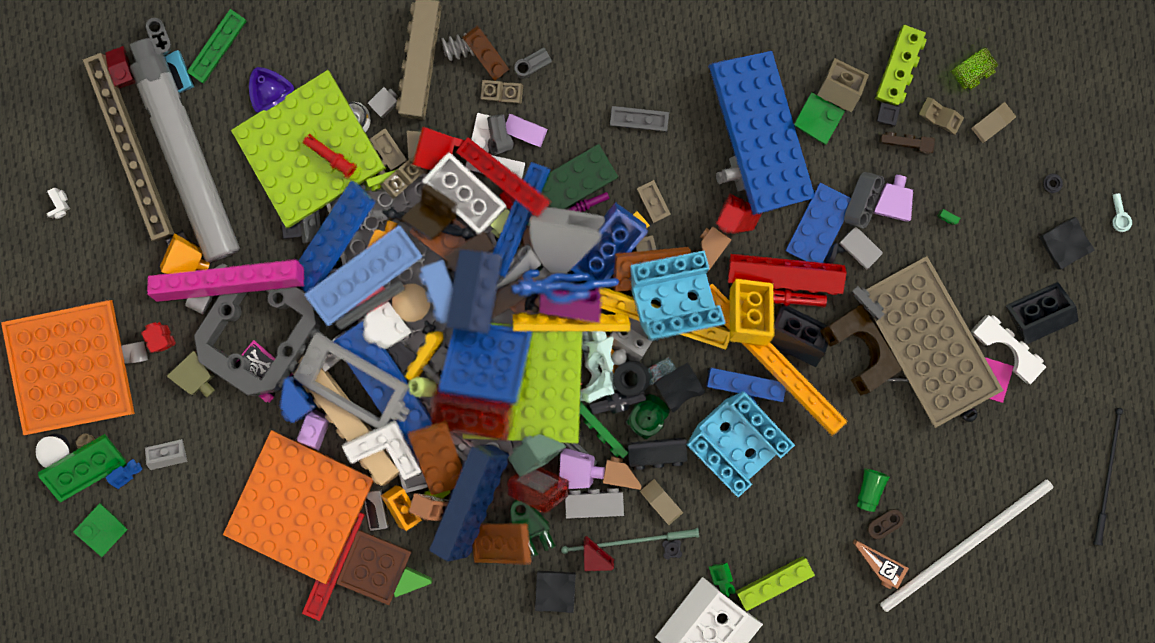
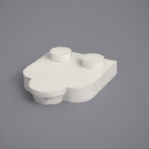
[363,302,412,349]

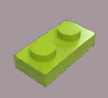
[363,169,397,192]

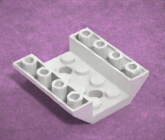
[655,577,763,643]

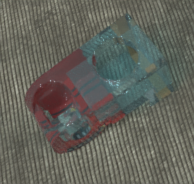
[647,356,676,386]

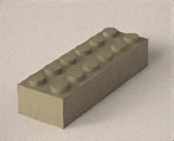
[396,0,442,120]

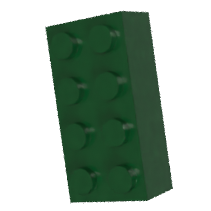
[541,144,618,210]

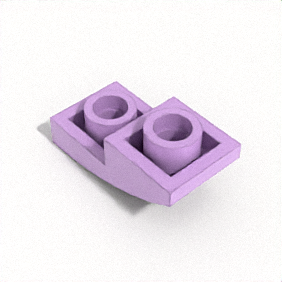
[506,114,548,147]

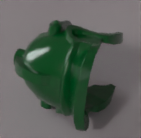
[626,394,669,439]

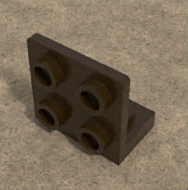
[402,183,458,241]

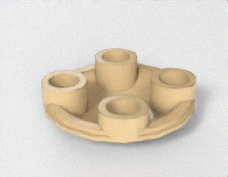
[392,284,430,322]

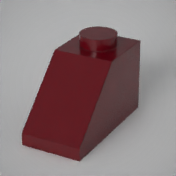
[105,46,135,89]

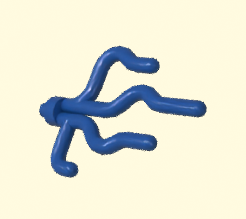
[511,269,619,304]

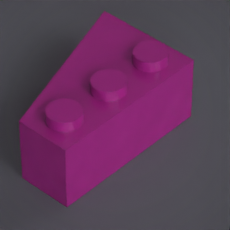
[539,284,601,323]

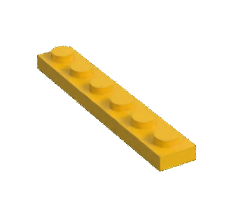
[512,313,630,331]

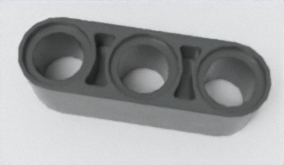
[844,172,884,228]

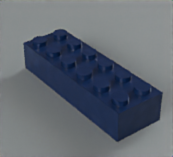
[429,444,510,562]

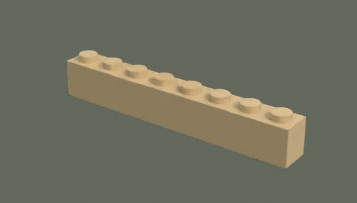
[292,356,400,486]

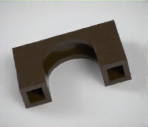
[444,231,526,320]
[820,304,902,396]

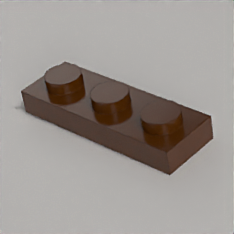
[462,26,510,81]

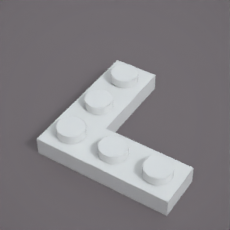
[465,113,525,179]
[343,421,422,480]

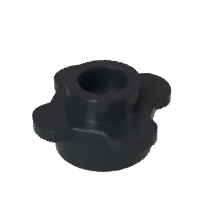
[662,539,682,559]

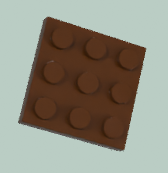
[336,530,412,605]

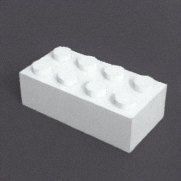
[423,153,507,234]

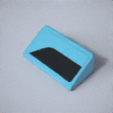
[165,50,194,93]

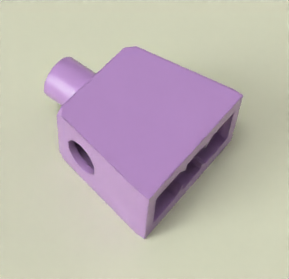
[873,175,913,222]
[297,410,330,451]
[559,448,605,489]

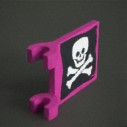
[236,340,293,403]

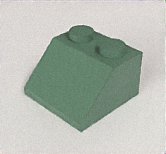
[508,434,566,477]

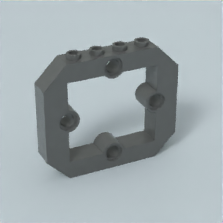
[194,287,321,396]

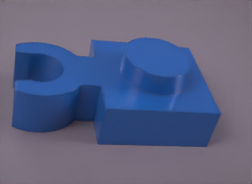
[105,459,142,489]

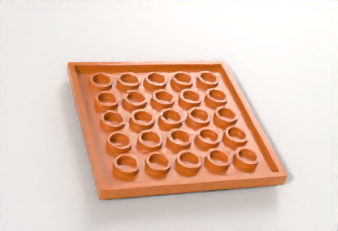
[1,300,135,435]
[223,430,374,584]

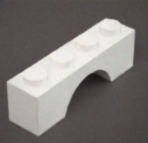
[971,315,1046,384]

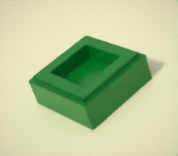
[937,209,960,225]

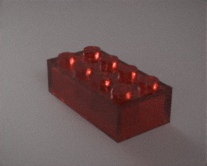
[431,384,514,442]

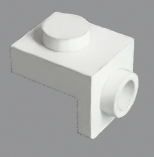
[47,188,70,219]

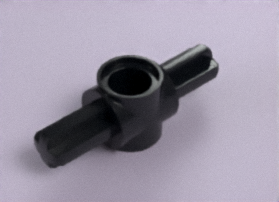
[590,392,646,415]

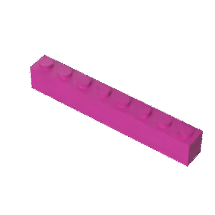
[148,260,304,302]

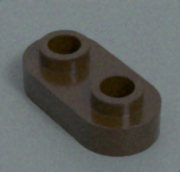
[867,509,904,539]

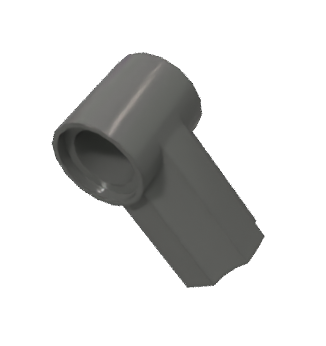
[514,48,552,79]
[487,114,513,155]

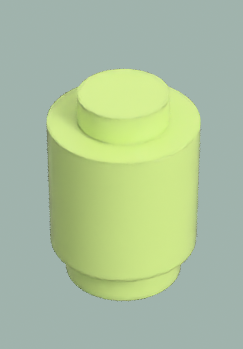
[408,377,437,398]

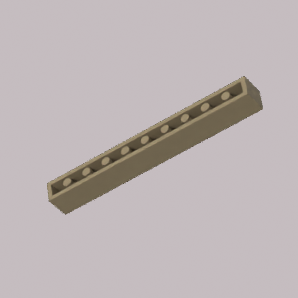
[83,53,174,242]

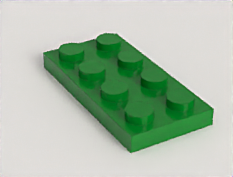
[38,434,126,503]

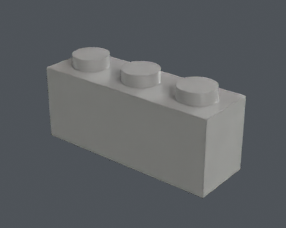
[565,488,624,518]

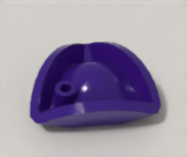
[249,67,294,113]

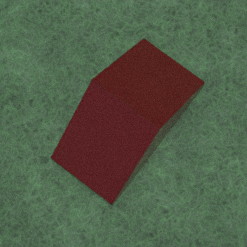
[584,536,614,571]

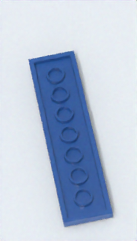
[333,321,436,465]

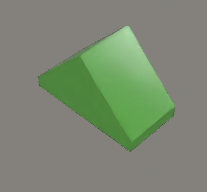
[394,567,432,597]

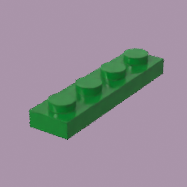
[187,9,247,84]
[580,401,628,458]

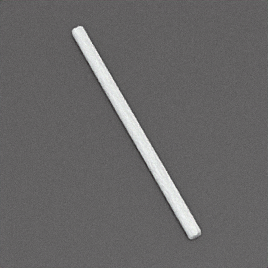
[880,480,1053,612]

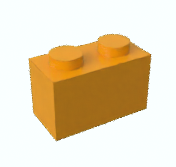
[381,485,422,531]

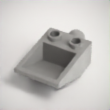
[610,302,656,365]

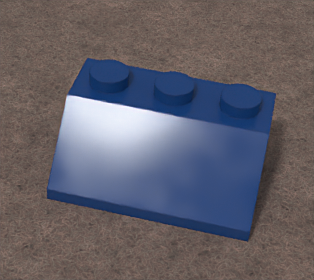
[281,376,318,423]

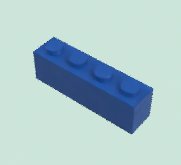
[706,368,786,402]

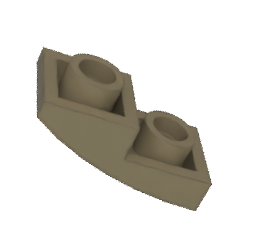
[481,80,523,104]
[380,158,424,199]

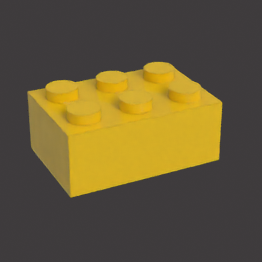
[730,279,774,346]

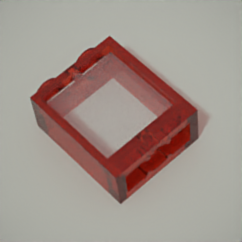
[507,467,569,513]

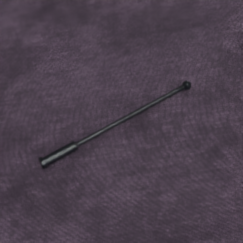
[1093,408,1123,546]

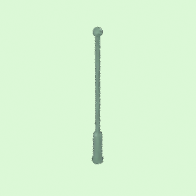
[561,528,699,554]

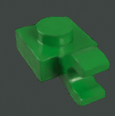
[709,562,735,597]

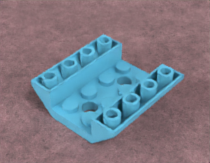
[630,251,725,340]
[687,392,795,497]

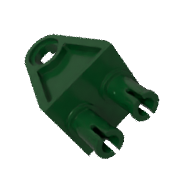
[511,498,556,558]

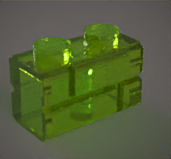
[951,47,998,90]

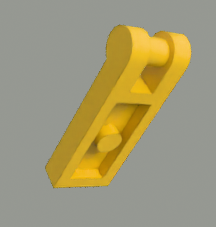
[405,331,444,381]

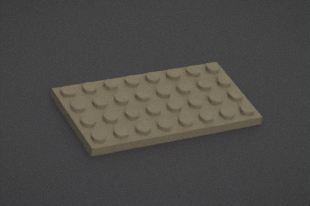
[866,256,1003,428]

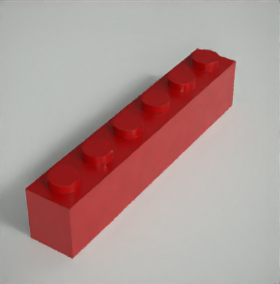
[728,254,846,295]

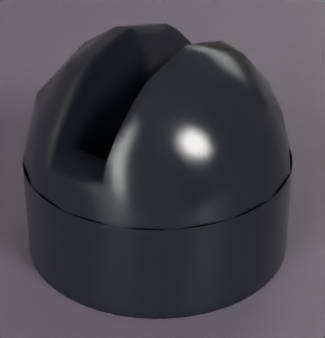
[961,408,978,422]

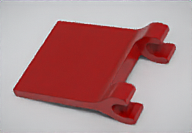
[412,127,465,171]

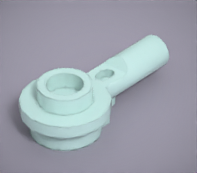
[1112,194,1132,232]

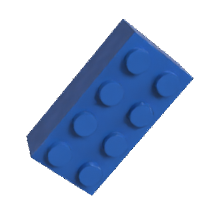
[571,202,648,282]

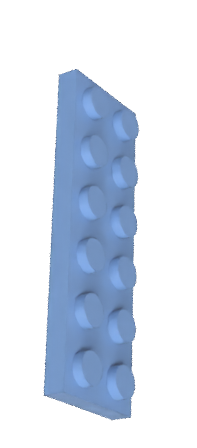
[304,225,423,326]

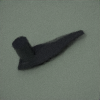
[825,243,846,264]
[525,278,544,313]

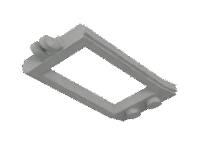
[294,332,410,429]

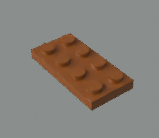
[613,247,691,292]
[409,421,463,496]
[473,523,531,564]

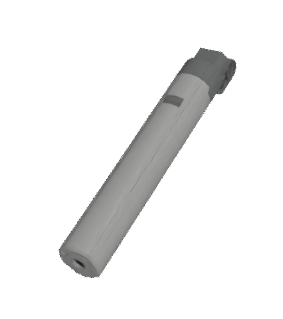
[130,18,240,262]

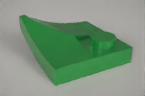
[794,93,845,145]
[73,503,128,557]

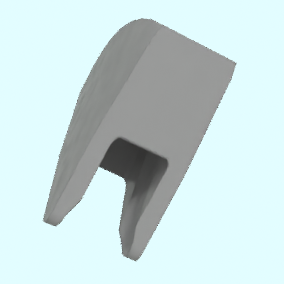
[530,207,605,274]

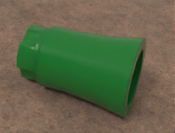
[857,468,890,512]

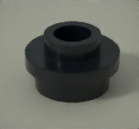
[1043,174,1063,193]

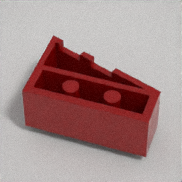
[717,193,763,233]

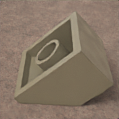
[817,58,869,112]

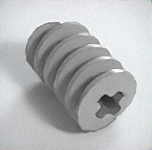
[441,33,475,61]

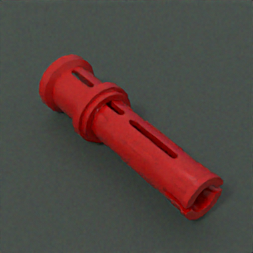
[303,134,357,179]
[773,289,827,307]

